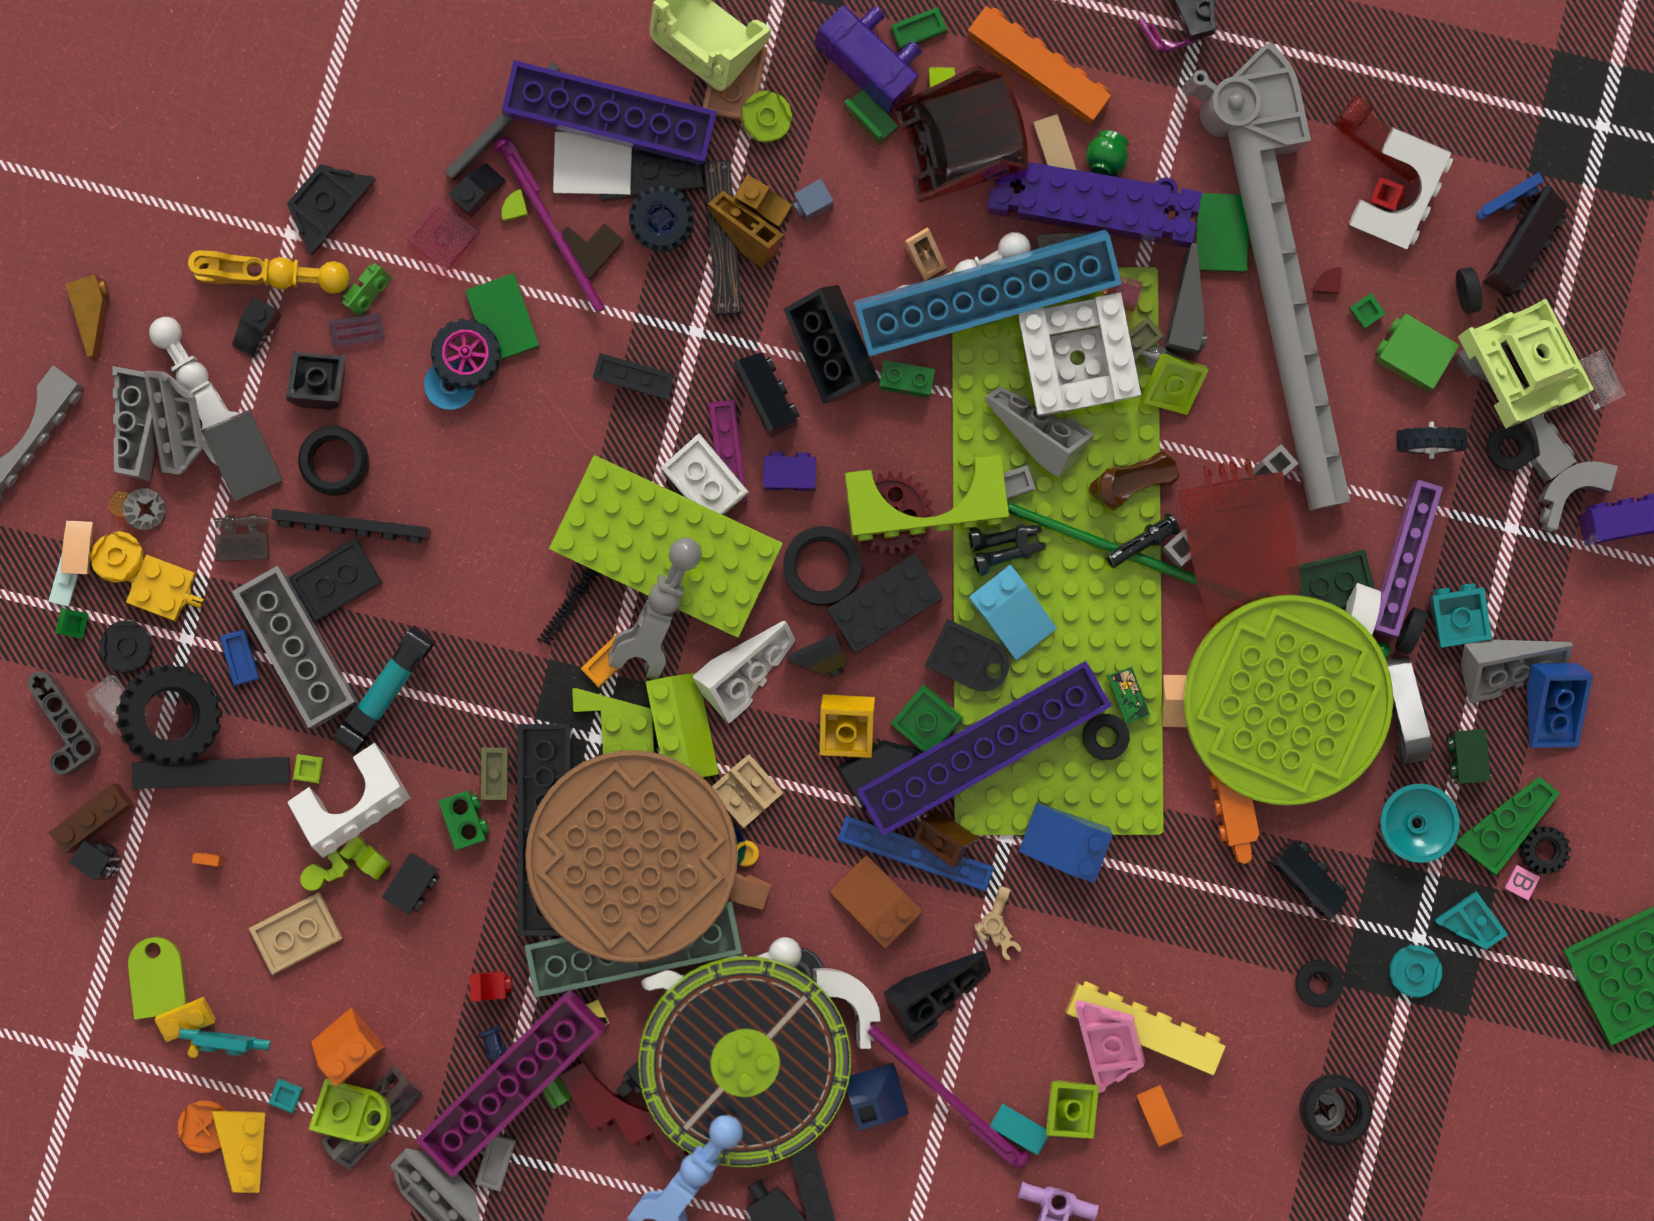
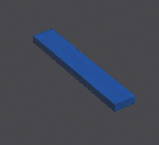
[838,816,994,892]

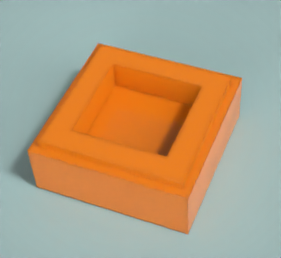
[192,852,224,866]

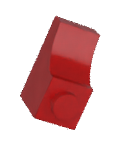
[470,971,512,1002]

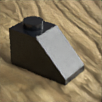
[449,163,506,218]
[232,297,281,358]

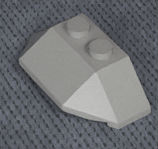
[144,370,204,474]
[390,1148,480,1221]

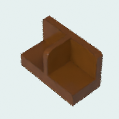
[913,811,978,868]

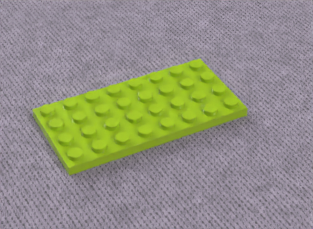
[549,455,783,638]

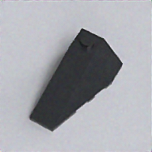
[883,951,991,1044]

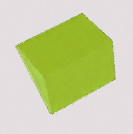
[1046,1080,1099,1138]

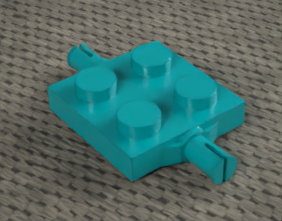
[179,1028,271,1056]

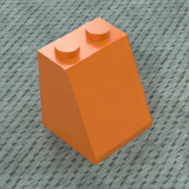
[311,1007,385,1087]

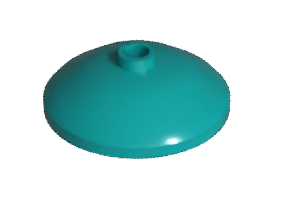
[1380,784,1460,863]

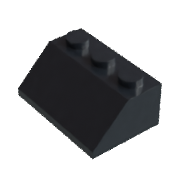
[734,352,800,438]
[1268,840,1349,920]

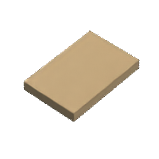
[249,892,344,975]

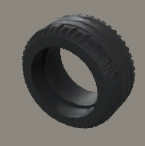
[298,426,369,496]
[1299,1074,1372,1146]

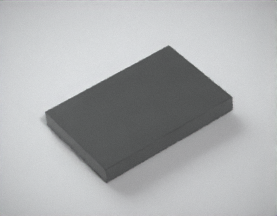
[201,410,283,501]

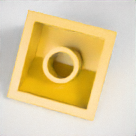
[820,694,875,758]

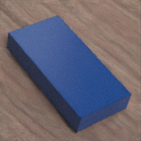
[220,629,260,687]

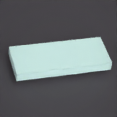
[48,555,79,607]

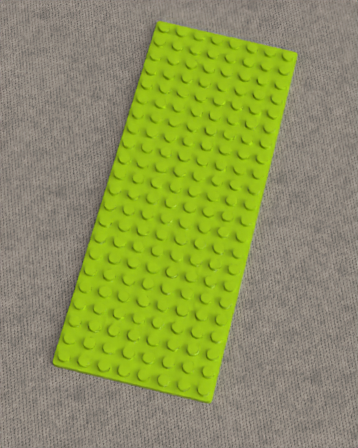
[952,267,1163,835]

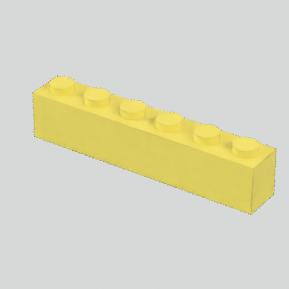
[1065,981,1226,1075]

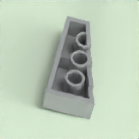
[112,366,157,481]

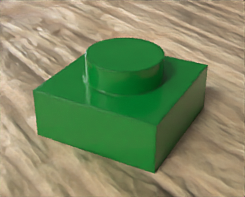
[1349,293,1386,330]
[55,608,89,639]

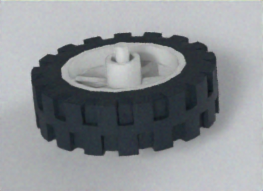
[1396,422,1467,459]

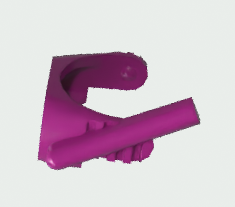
[1137,17,1199,54]

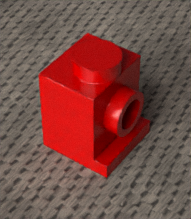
[1370,177,1405,210]

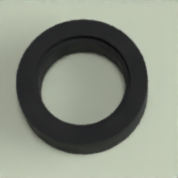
[783,526,861,606]

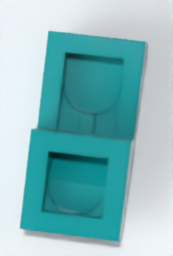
[990,1104,1049,1155]

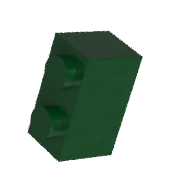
[1446,729,1491,784]

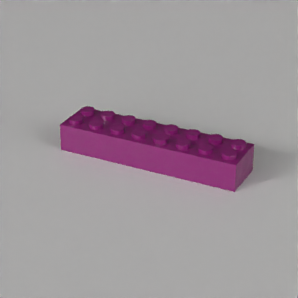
[416,989,607,1178]

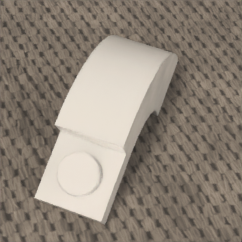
[1346,583,1381,635]

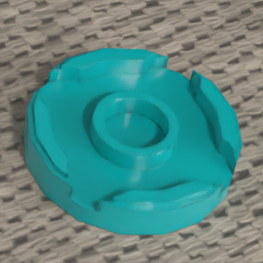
[1389,945,1442,998]

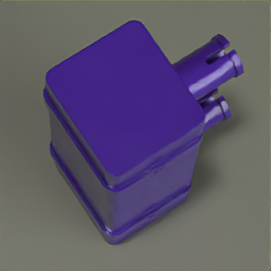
[814,5,922,114]

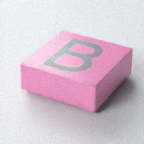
[1503,865,1540,900]

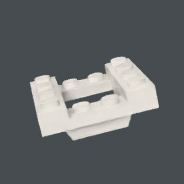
[1017,292,1141,417]

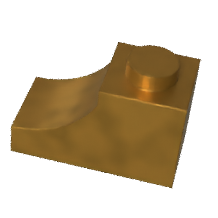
[734,175,792,228]

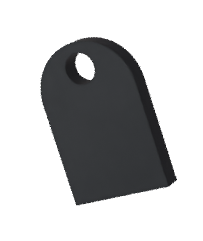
[925,619,1009,691]

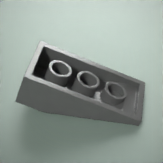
[1163,243,1207,359]

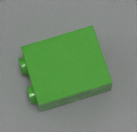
[1375,313,1459,393]

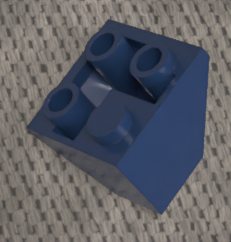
[847,1062,909,1131]

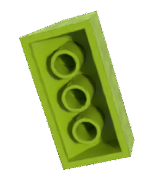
[646,673,719,778]

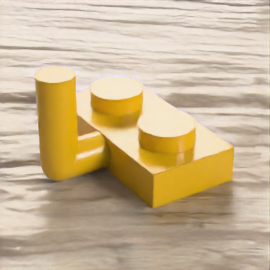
[155,997,216,1058]

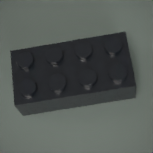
[784,285,879,404]
[827,553,943,655]

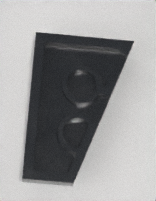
[1173,0,1216,41]

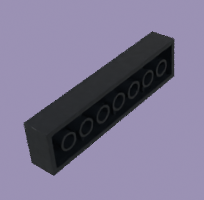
[518,724,573,936]

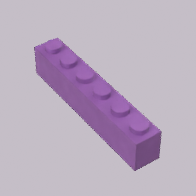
[1373,480,1443,639]

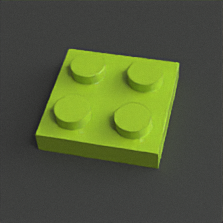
[1140,353,1209,415]

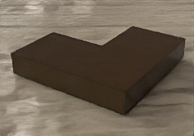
[551,224,624,280]

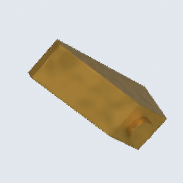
[707,191,784,268]
[65,274,110,361]

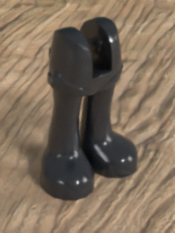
[968,524,1046,576]

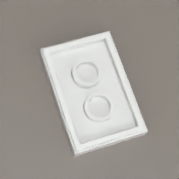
[660,434,750,515]

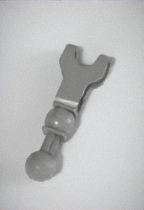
[608,538,702,680]

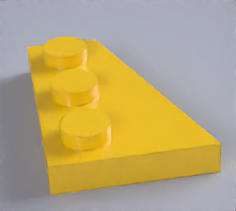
[211,1110,265,1193]

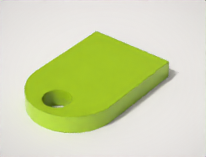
[128,937,188,1020]
[308,1079,391,1144]

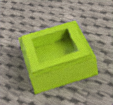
[293,754,324,784]

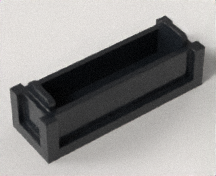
[593,353,675,401]

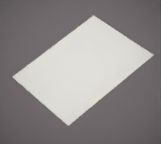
[553,132,632,194]

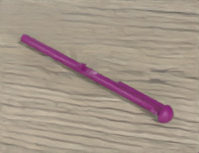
[494,137,605,313]
[867,1025,1029,1168]

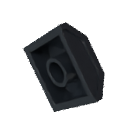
[286,351,346,410]

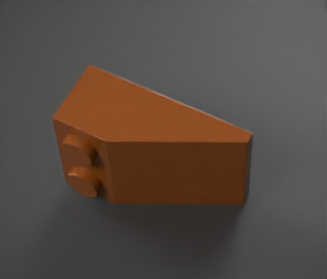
[829,855,923,948]

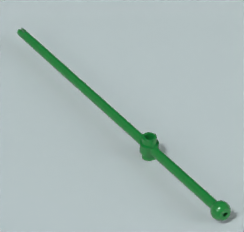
[1007,503,1391,660]

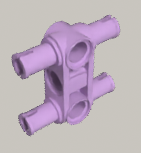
[1018,1182,1099,1221]

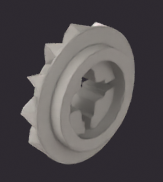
[123,488,166,530]
[1315,1089,1345,1131]

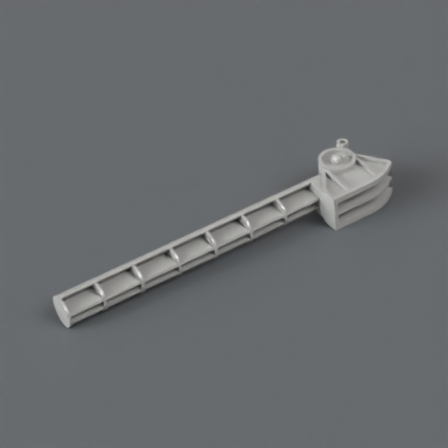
[1182,43,1350,511]

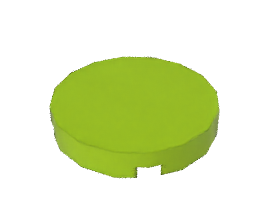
[741,90,792,143]

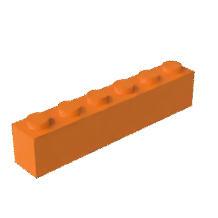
[967,6,1111,126]

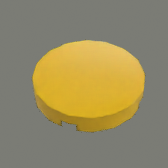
[90,531,143,583]

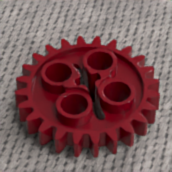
[861,471,933,556]

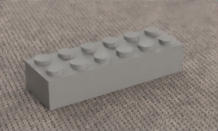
[232,566,359,729]

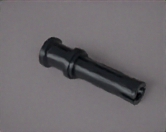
[1105,513,1180,569]

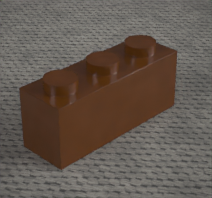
[48,784,134,853]

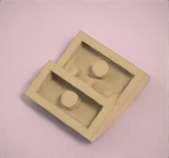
[712,754,783,830]

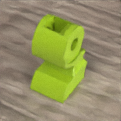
[339,835,392,881]
[300,847,352,890]

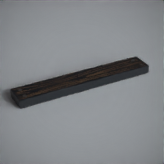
[704,160,742,316]

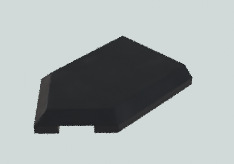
[839,740,919,811]

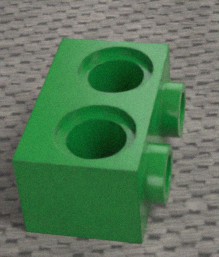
[879,360,935,399]
[438,790,490,850]

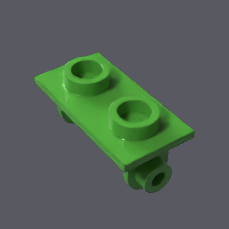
[342,263,392,317]

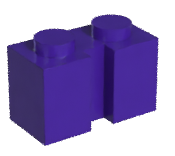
[763,452,816,491]

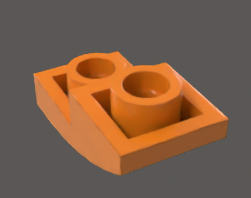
[1136,1085,1183,1148]

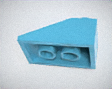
[968,565,1057,660]

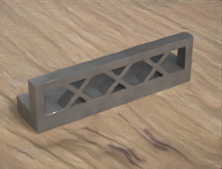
[320,1065,423,1170]

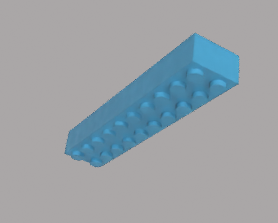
[853,230,1122,356]

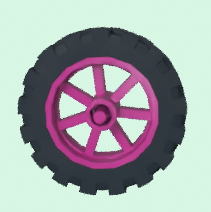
[430,318,501,390]

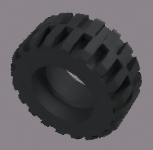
[116,665,222,766]

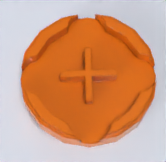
[178,1100,227,1153]

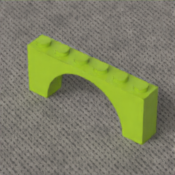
[844,454,1009,541]

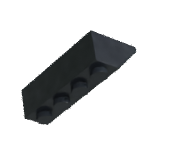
[1483,185,1568,298]

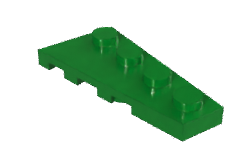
[1454,777,1560,875]

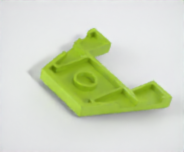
[572,688,654,754]

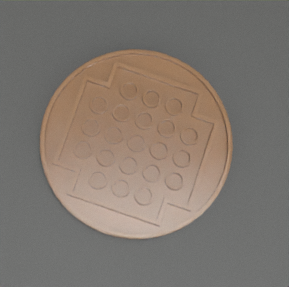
[526,750,738,963]

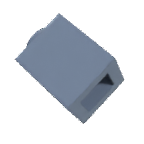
[792,179,834,221]

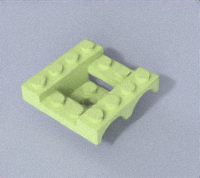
[1458,299,1594,428]

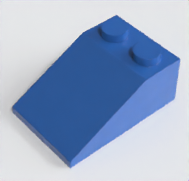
[1527,663,1593,748]
[1019,802,1113,883]

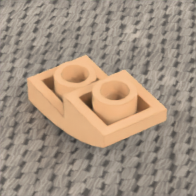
[61,521,94,574]

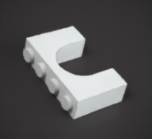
[1349,127,1453,249]
[288,743,410,858]

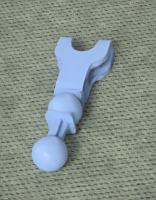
[627,1115,743,1221]

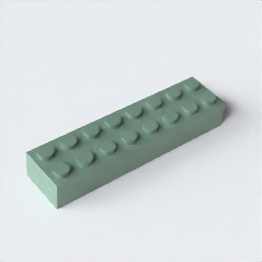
[525,901,743,998]

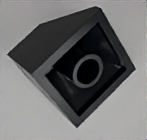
[787,634,847,678]

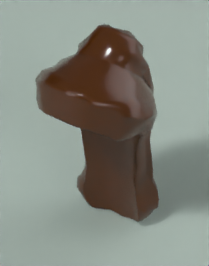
[1089,452,1180,511]

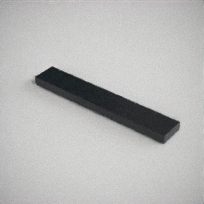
[132,757,291,789]

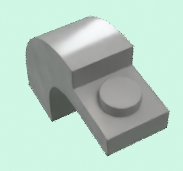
[1538,461,1618,532]

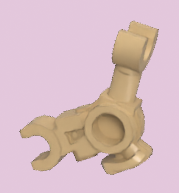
[974,885,1021,960]

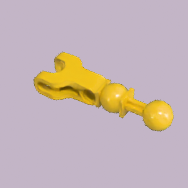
[188,250,350,294]

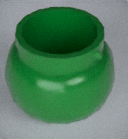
[1085,130,1129,176]

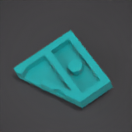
[1435,891,1508,950]

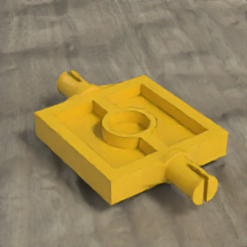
[126,555,205,622]

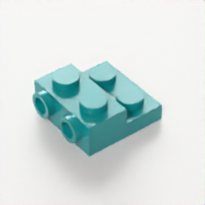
[1428,583,1492,648]

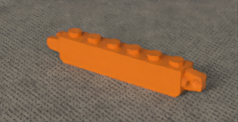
[1208,774,1259,864]

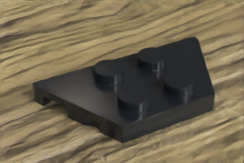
[287,164,376,256]

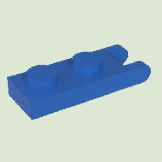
[1476,172,1544,220]

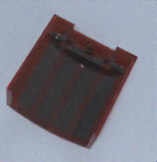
[895,65,1028,202]

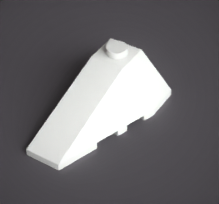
[692,621,796,723]

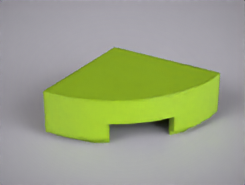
[502,189,528,222]

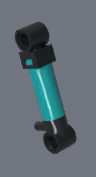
[333,625,436,755]

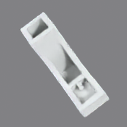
[813,968,880,1049]

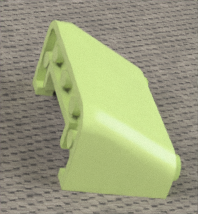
[649,0,771,91]

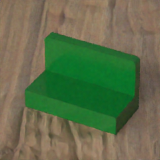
[844,90,898,145]

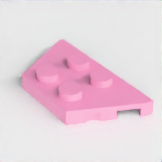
[1075,1000,1145,1093]

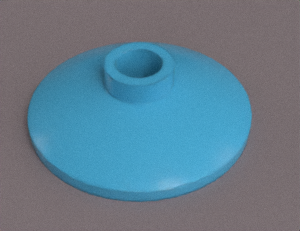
[424,360,476,410]

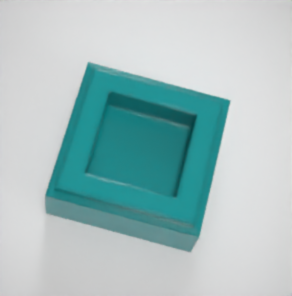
[268,1078,303,1113]

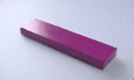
[709,400,748,504]

